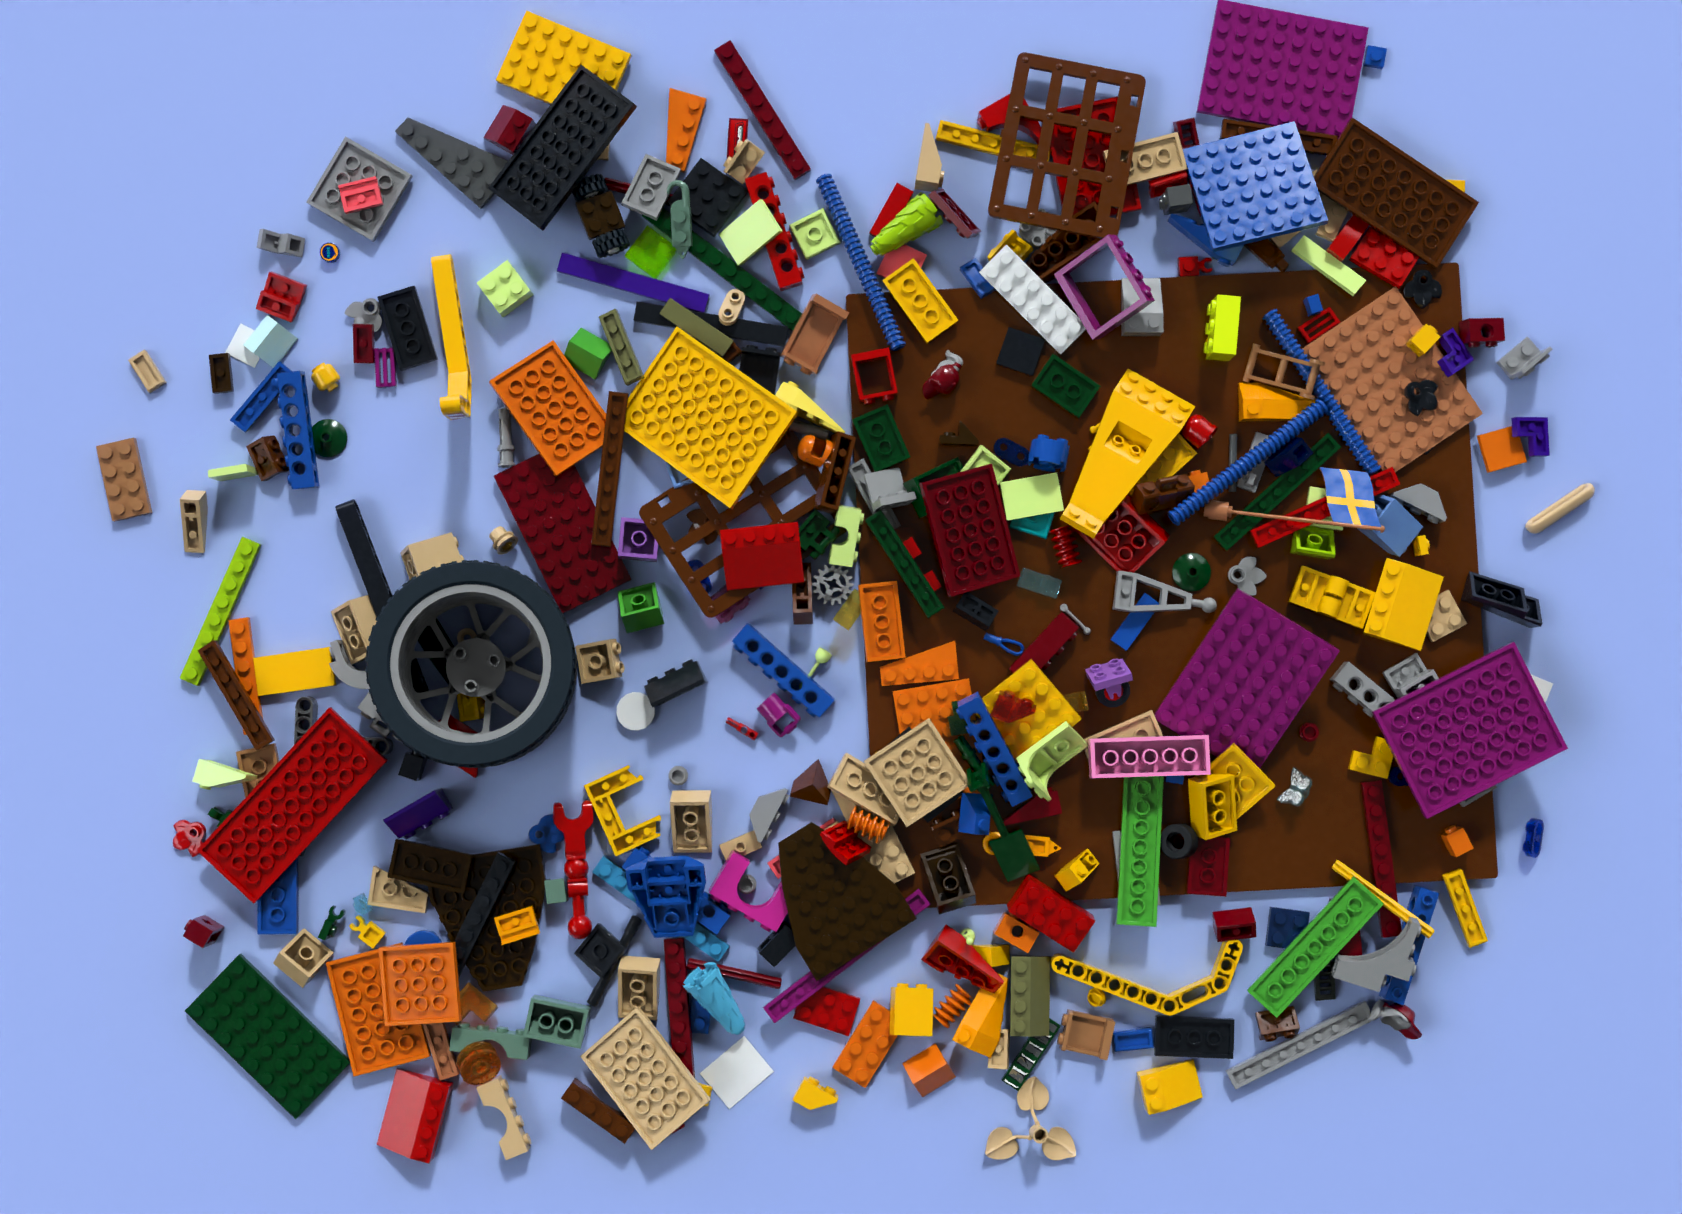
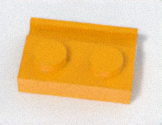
[494,906,541,945]

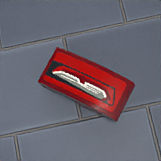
[727,118,749,158]

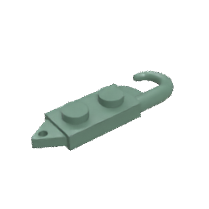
[667,180,693,259]

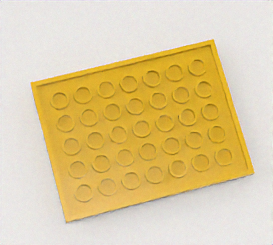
[624,327,799,509]

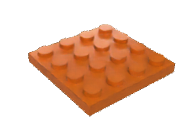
[379,942,462,1026]

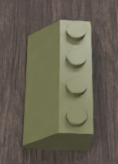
[1010,955,1050,1037]

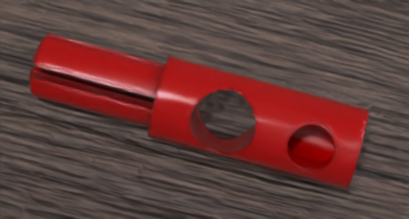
[726,717,759,741]

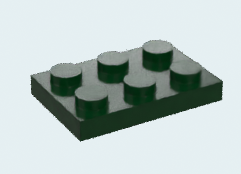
[1031,354,1101,418]
[852,404,911,472]

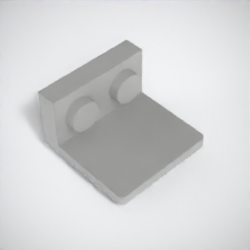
[1496,337,1553,380]
[864,468,916,512]

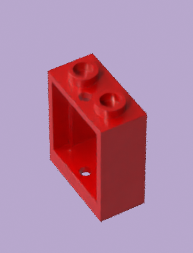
[851,347,898,405]

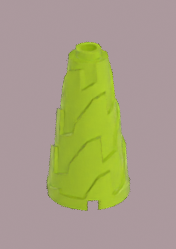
[870,192,943,256]

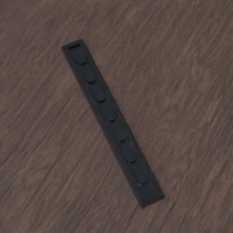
[634,302,788,347]

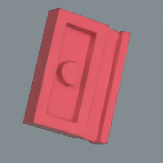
[338,176,384,214]

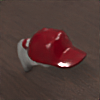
[922,350,963,400]
[1367,1000,1422,1039]

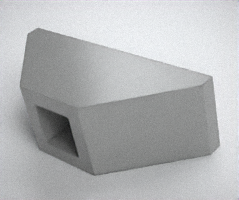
[1388,483,1447,524]
[749,788,790,843]

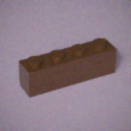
[813,431,856,514]

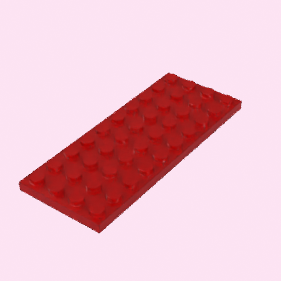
[196,707,388,904]

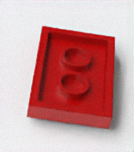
[1349,227,1419,289]
[793,986,860,1036]

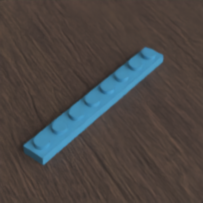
[592,856,730,962]

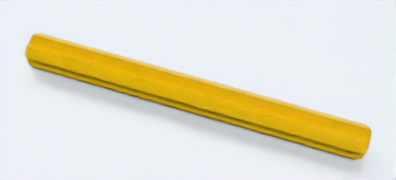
[1332,860,1434,938]

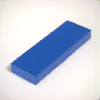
[1110,593,1159,651]

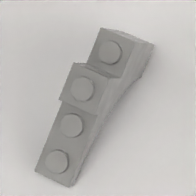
[1331,917,1422,992]

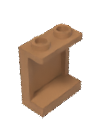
[1057,1009,1115,1060]

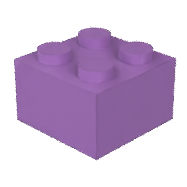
[618,517,658,562]

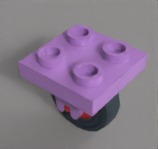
[1085,659,1133,708]

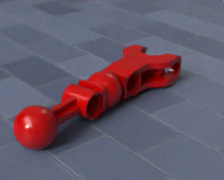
[553,800,594,939]

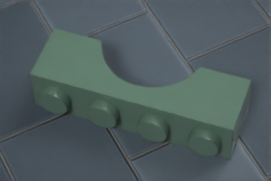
[449,1022,532,1060]

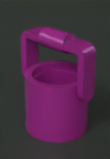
[757,692,801,737]

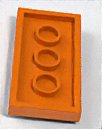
[858,581,906,662]
[832,1000,898,1088]

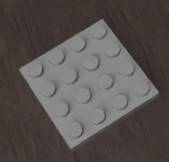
[307,137,413,242]

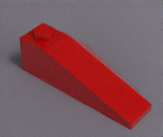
[921,925,1004,993]

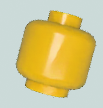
[311,362,340,392]

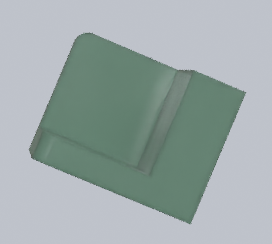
[544,878,569,904]

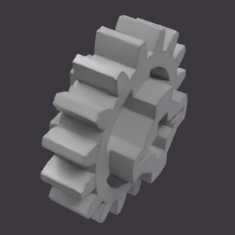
[812,564,854,606]

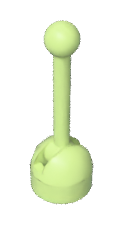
[799,647,832,689]
[960,928,975,945]

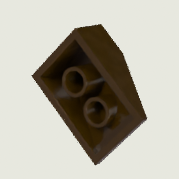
[921,843,976,914]

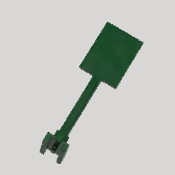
[967,762,1040,882]

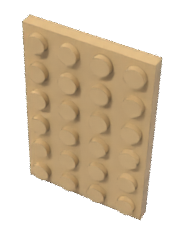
[580,1007,711,1150]

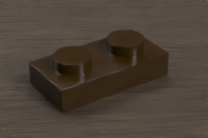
[209,353,234,394]

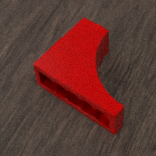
[977,94,1041,144]

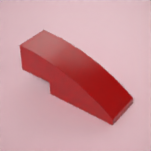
[1325,214,1369,262]

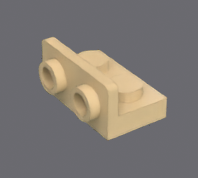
[723,139,765,184]

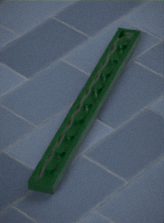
[642,208,802,332]

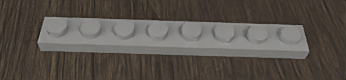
[1225,1001,1371,1089]

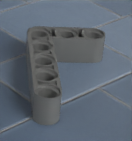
[294,697,393,755]

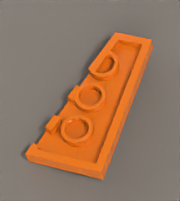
[666,88,707,173]
[880,641,959,686]

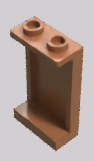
[780,294,849,376]

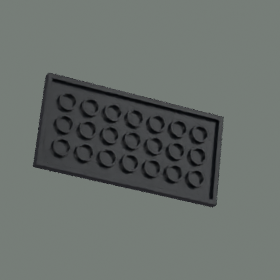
[488,65,637,231]

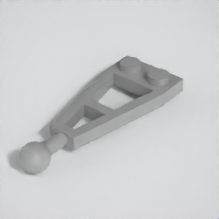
[1113,570,1217,613]

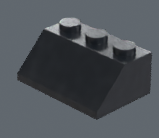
[644,659,708,707]

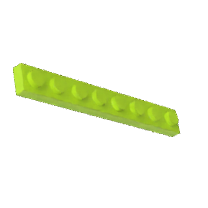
[180,537,261,686]

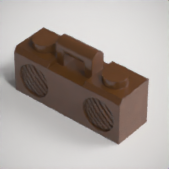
[1130,474,1195,514]

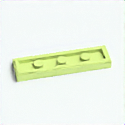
[1291,235,1366,296]

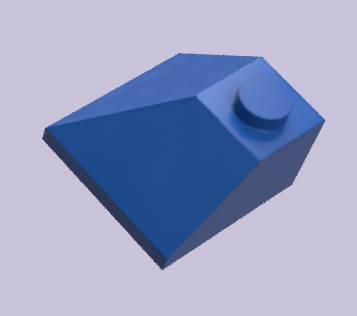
[958,793,993,835]

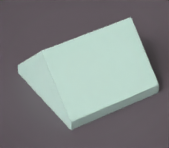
[243,315,298,368]

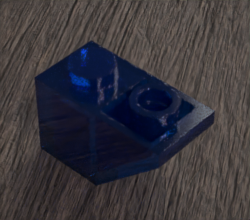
[1264,437,1313,477]

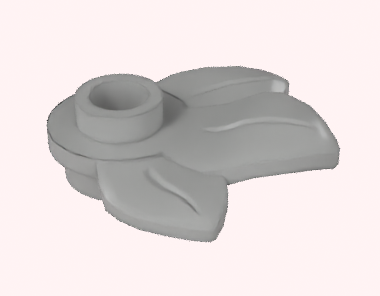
[345,298,382,332]
[1228,557,1267,596]

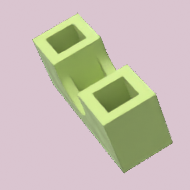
[828,505,864,567]

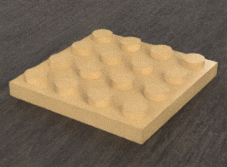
[864,718,968,827]

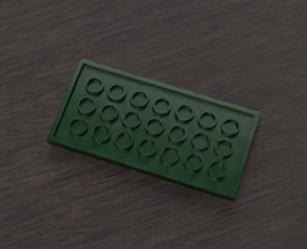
[185,954,350,1119]

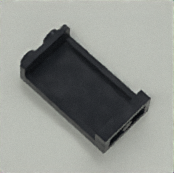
[739,345,781,395]

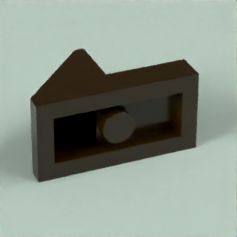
[939,421,979,447]

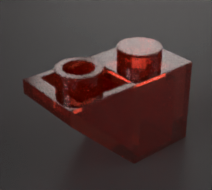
[990,690,1036,723]

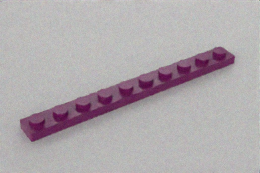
[763,888,930,1023]

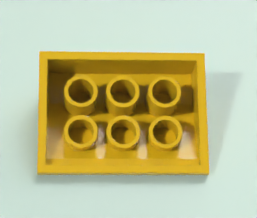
[1363,558,1444,651]

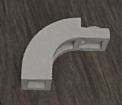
[329,640,370,689]

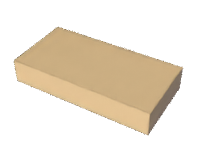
[128,350,167,393]

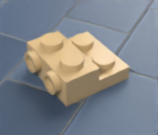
[575,639,625,684]

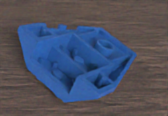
[625,856,706,938]

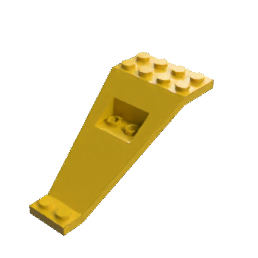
[1060,369,1195,539]

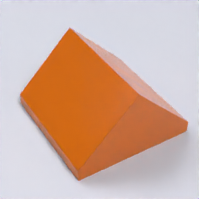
[902,1043,956,1097]

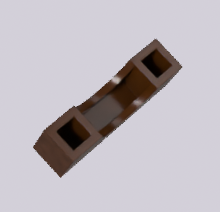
[561,1078,635,1144]

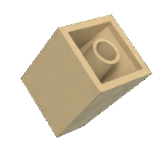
[400,532,464,580]

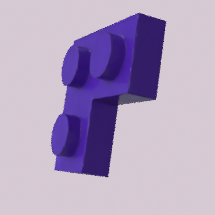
[1437,328,1474,377]
[1511,417,1550,457]

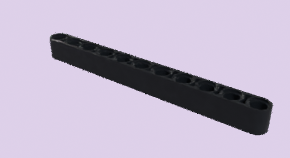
[335,499,429,693]

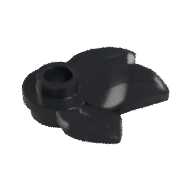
[1403,270,1442,309]
[1404,380,1438,416]

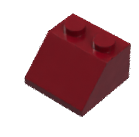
[483,105,536,155]

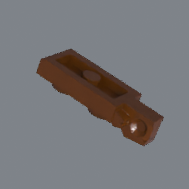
[1244,239,1289,273]

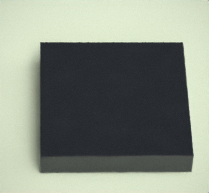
[996,327,1045,377]
[574,923,628,979]

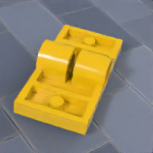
[1288,566,1376,629]

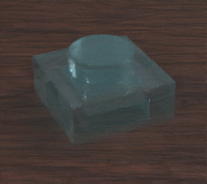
[353,893,373,915]

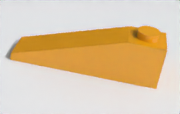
[952,971,1009,1058]

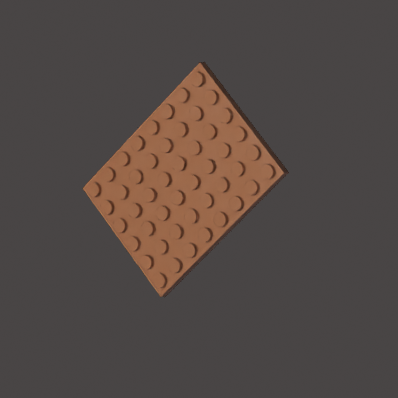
[1301,286,1483,472]

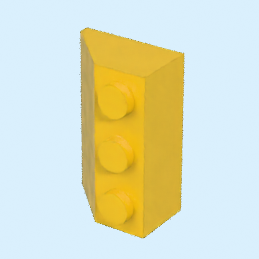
[1188,774,1237,840]

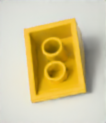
[1137,1059,1203,1115]

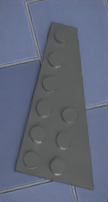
[395,117,508,209]

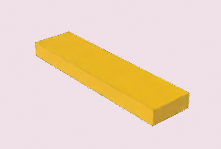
[1442,868,1488,948]

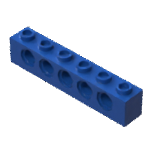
[275,371,320,489]
[732,623,835,718]
[956,692,1033,807]
[622,846,731,935]
[1379,885,1439,1005]

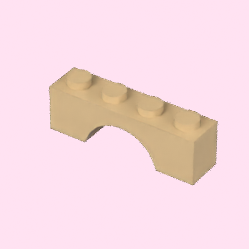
[476,1075,531,1160]

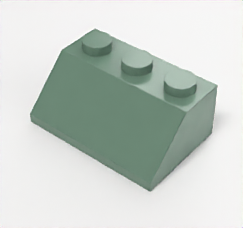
[523,995,592,1049]

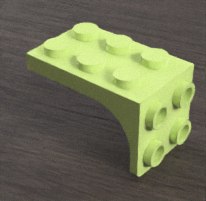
[1016,721,1088,801]

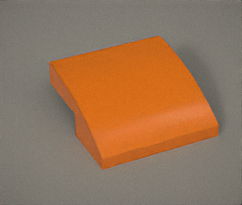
[1477,426,1527,473]

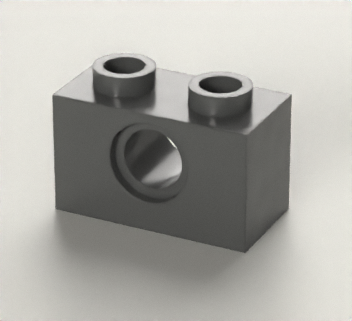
[1159,184,1193,215]

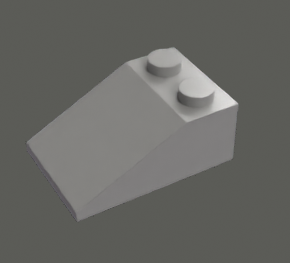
[1121,278,1164,336]

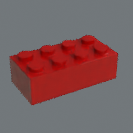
[1007,874,1095,953]

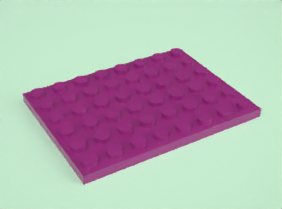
[1196,0,1369,139]
[1154,588,1340,768]
[1372,642,1568,819]

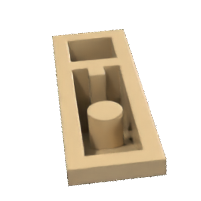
[180,490,208,553]

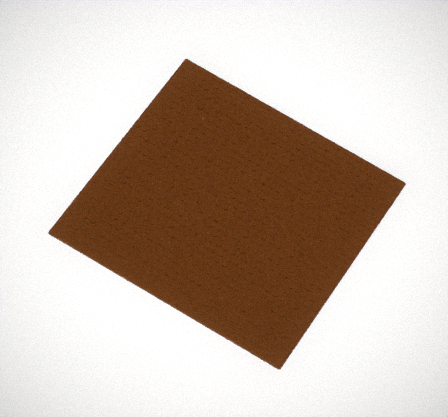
[846,262,1498,908]

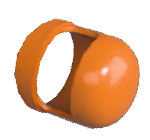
[797,435,833,467]

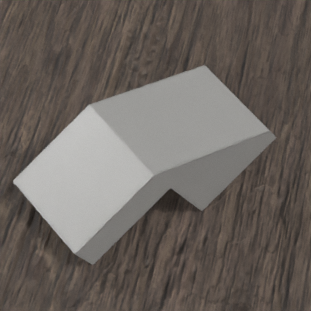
[256,229,305,257]

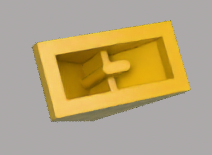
[972,944,1010,967]

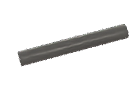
[1229,434,1237,492]

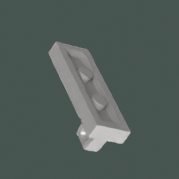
[1236,432,1268,493]

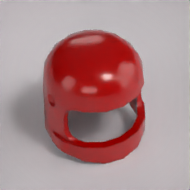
[1181,414,1218,449]

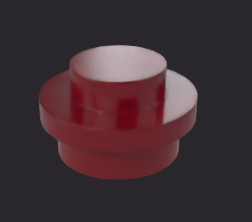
[1299,722,1319,742]

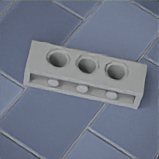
[1330,662,1395,717]

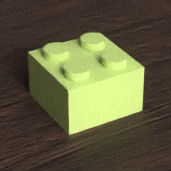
[477,260,534,317]

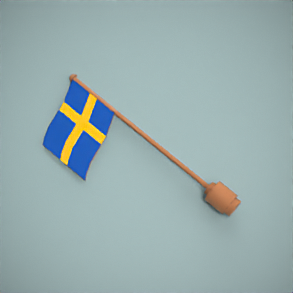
[1204,467,1385,533]

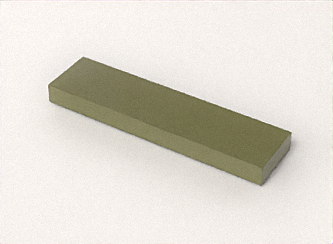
[659,298,734,357]
[599,309,645,386]

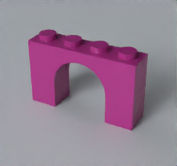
[708,850,788,932]

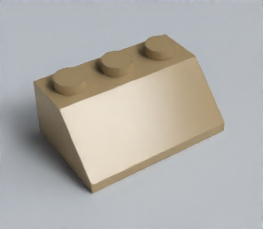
[331,595,377,665]

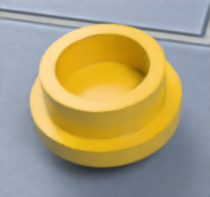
[1087,987,1106,1007]

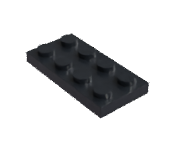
[378,286,438,371]
[1154,1015,1235,1059]

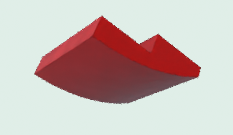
[256,271,307,322]
[820,820,872,866]

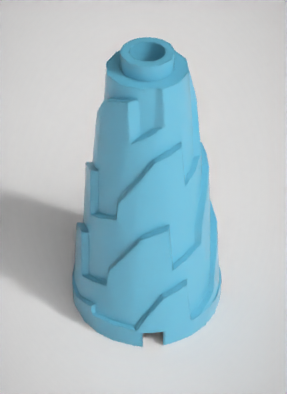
[683,962,745,1035]

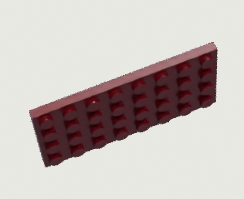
[494,454,632,614]

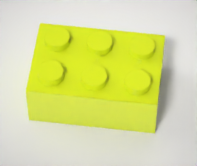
[1203,294,1241,361]

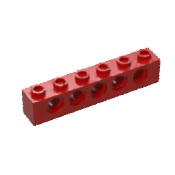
[745,172,805,291]

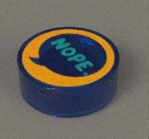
[320,243,340,263]

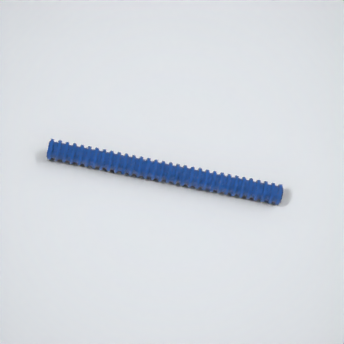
[816,174,906,352]
[1262,309,1381,476]
[1168,399,1328,526]

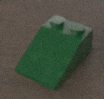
[903,457,963,518]

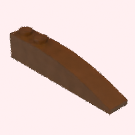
[1025,201,1107,283]

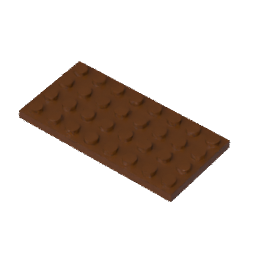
[1314,118,1479,268]

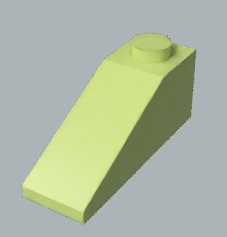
[193,759,257,790]

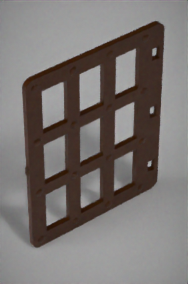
[988,52,1146,239]
[639,427,847,618]

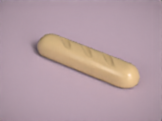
[1525,483,1595,534]

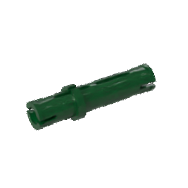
[953,734,995,789]

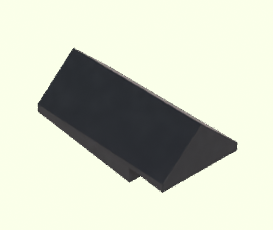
[1461,571,1543,628]

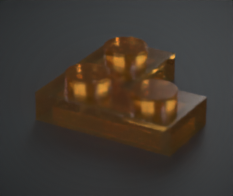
[453,982,498,1026]

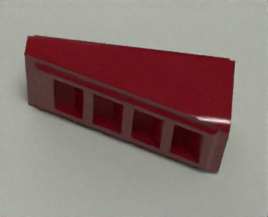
[1173,117,1199,149]

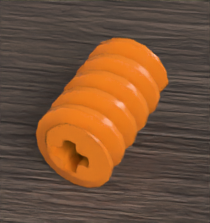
[847,806,891,844]
[933,984,973,1028]

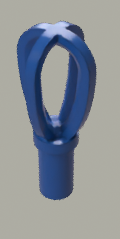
[983,632,1024,656]

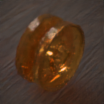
[456,1041,501,1085]

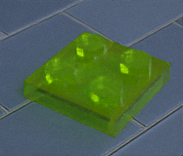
[624,225,677,279]

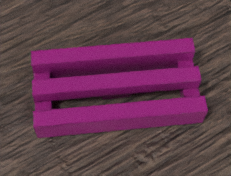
[374,347,397,388]

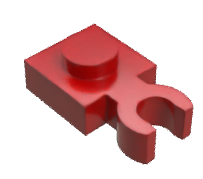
[1177,256,1212,277]

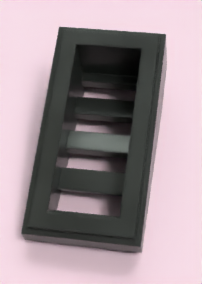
[1314,960,1335,1001]

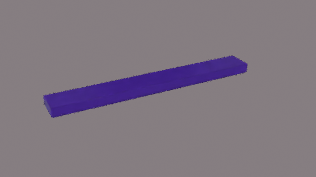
[557,253,710,313]

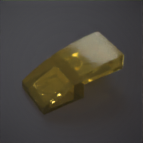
[833,588,861,631]

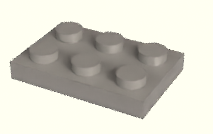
[621,154,681,221]

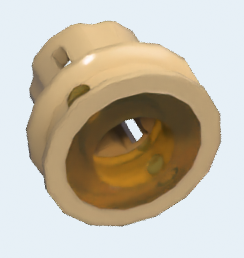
[489,526,518,555]

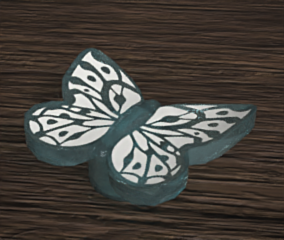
[1277,767,1312,806]

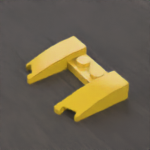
[584,765,661,856]

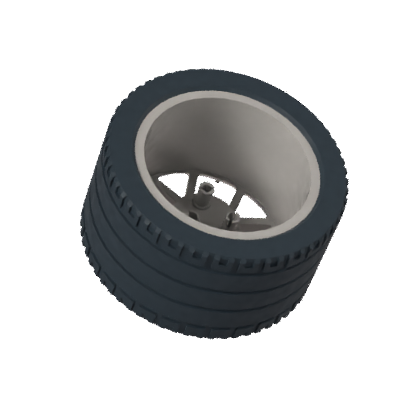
[365,560,577,768]

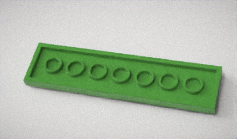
[1116,776,1164,927]
[1247,876,1384,1018]

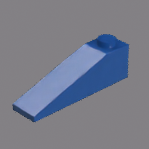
[1167,213,1244,267]

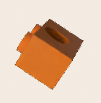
[993,912,1039,953]

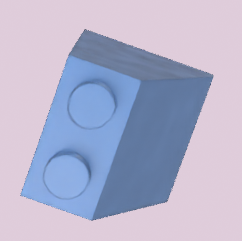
[1357,494,1423,557]

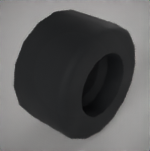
[1160,824,1198,859]

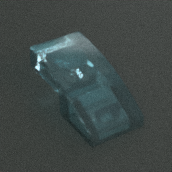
[1017,568,1062,599]

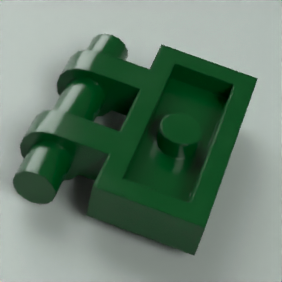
[799,509,840,560]

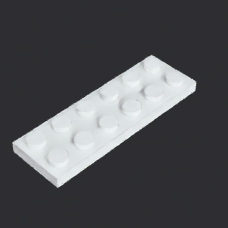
[979,244,1086,355]

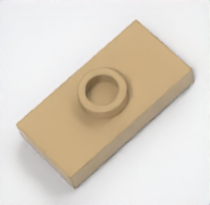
[719,830,762,860]

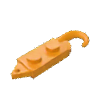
[983,832,1061,857]

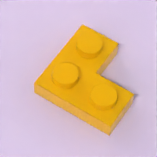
[1348,736,1393,779]

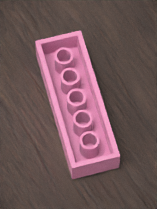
[1088,735,1211,778]

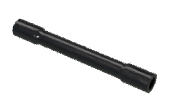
[587,915,643,1007]

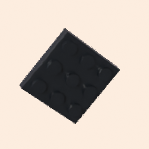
[667,158,748,237]

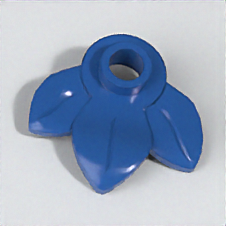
[528,814,564,853]

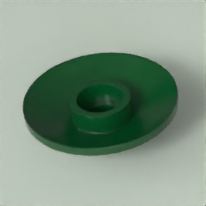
[312,419,347,457]
[1172,553,1211,591]

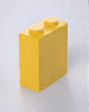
[890,983,933,1036]

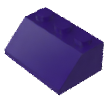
[383,788,453,839]

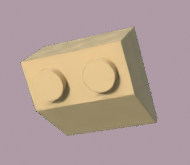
[273,928,334,988]

